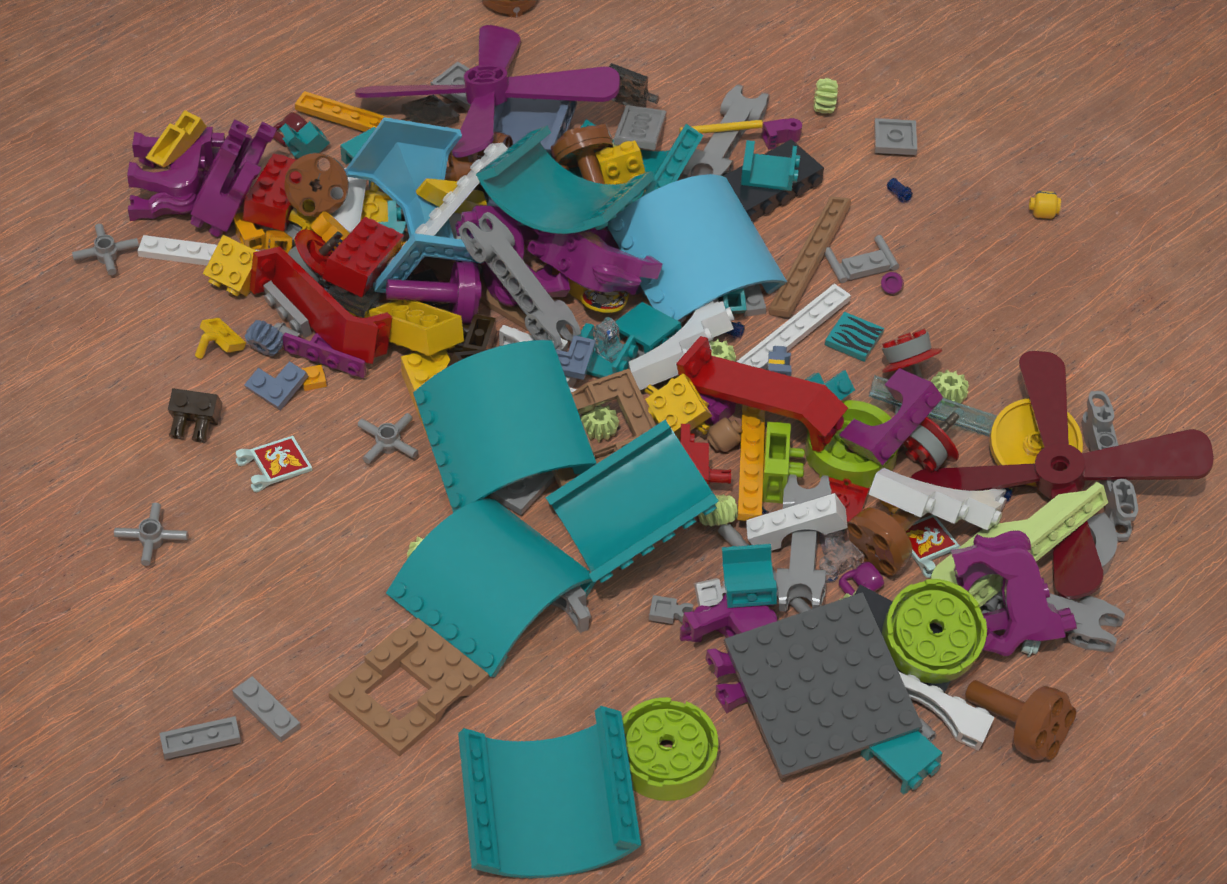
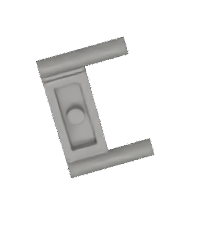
[824,235,899,283]

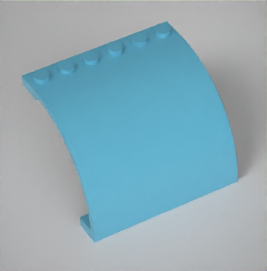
[607,174,787,322]

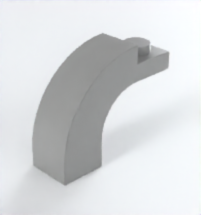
[1087,512,1117,575]
[550,586,591,633]

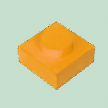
[301,365,327,391]

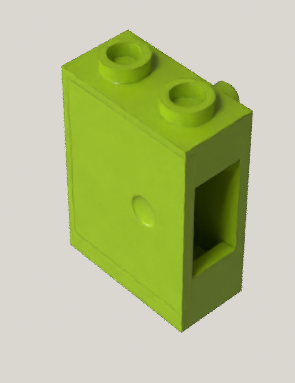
[762,422,805,504]

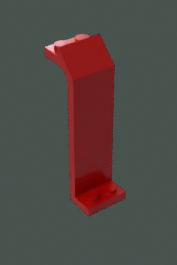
[249,246,392,364]
[676,336,848,452]

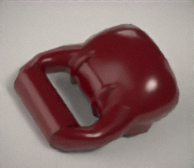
[273,112,307,147]

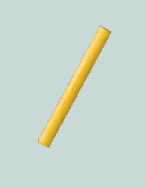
[679,120,763,134]

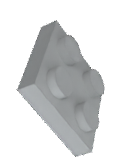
[874,118,917,155]

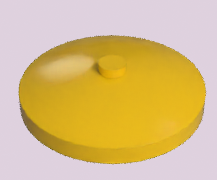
[989,398,1083,486]

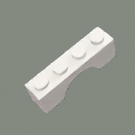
[746,493,848,551]

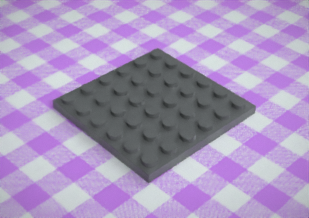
[723,592,923,779]

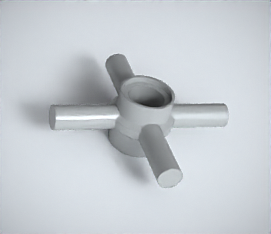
[72,224,139,275]
[358,413,418,464]
[114,503,188,566]

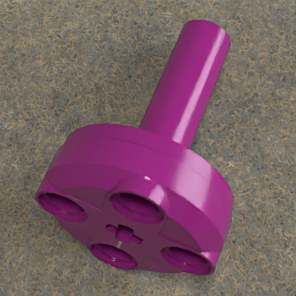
[386,261,481,325]

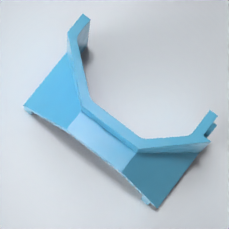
[345,117,483,293]

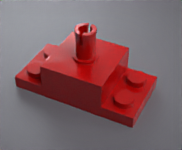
[680,424,731,527]

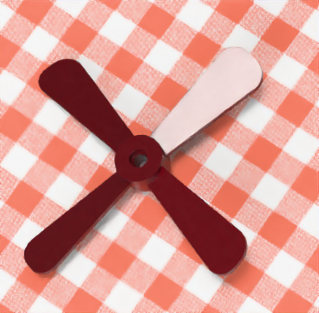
[910,351,1214,600]

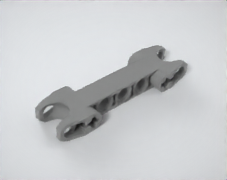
[683,84,770,179]
[458,212,581,349]
[1081,391,1138,541]
[776,474,832,611]
[980,591,1125,652]

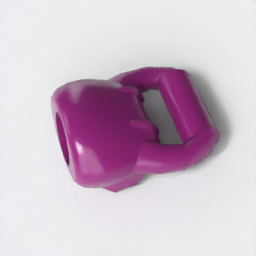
[838,562,884,596]

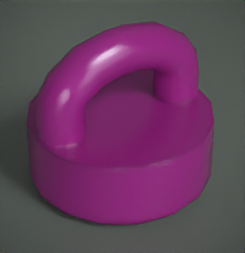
[881,272,904,294]

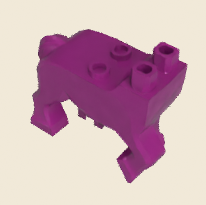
[190,119,276,237]
[127,127,225,221]
[455,206,570,306]
[527,227,663,295]
[951,530,1077,656]
[680,593,778,714]

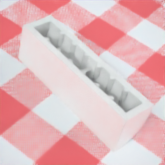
[331,168,367,233]

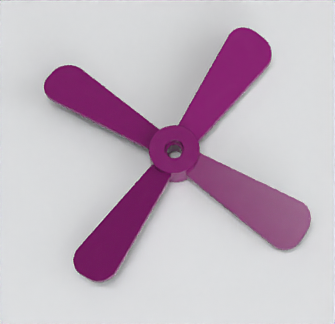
[354,25,620,157]

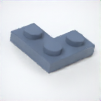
[556,335,596,380]
[244,361,309,411]

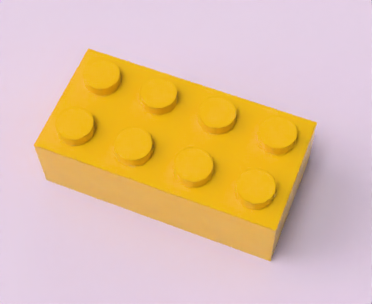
[369,300,464,356]
[401,349,450,440]

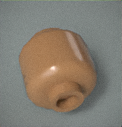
[707,418,743,452]

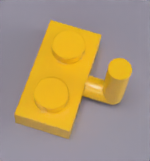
[195,318,246,359]

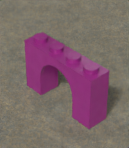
[839,368,944,466]

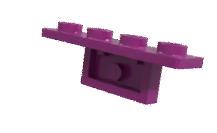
[282,333,366,378]

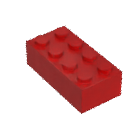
[243,153,302,231]
[322,217,404,297]

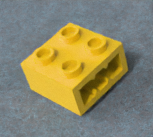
[595,140,646,184]
[203,235,258,297]
[645,374,712,439]

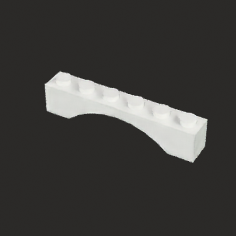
[899,672,994,751]

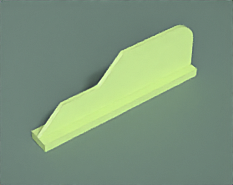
[931,482,1108,608]

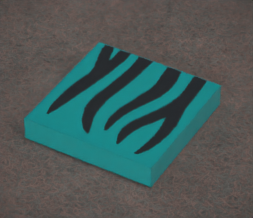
[825,311,884,362]

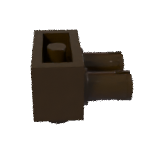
[446,314,496,354]
[168,388,223,443]

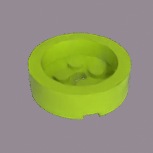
[805,400,899,488]
[882,579,987,683]
[622,697,718,801]

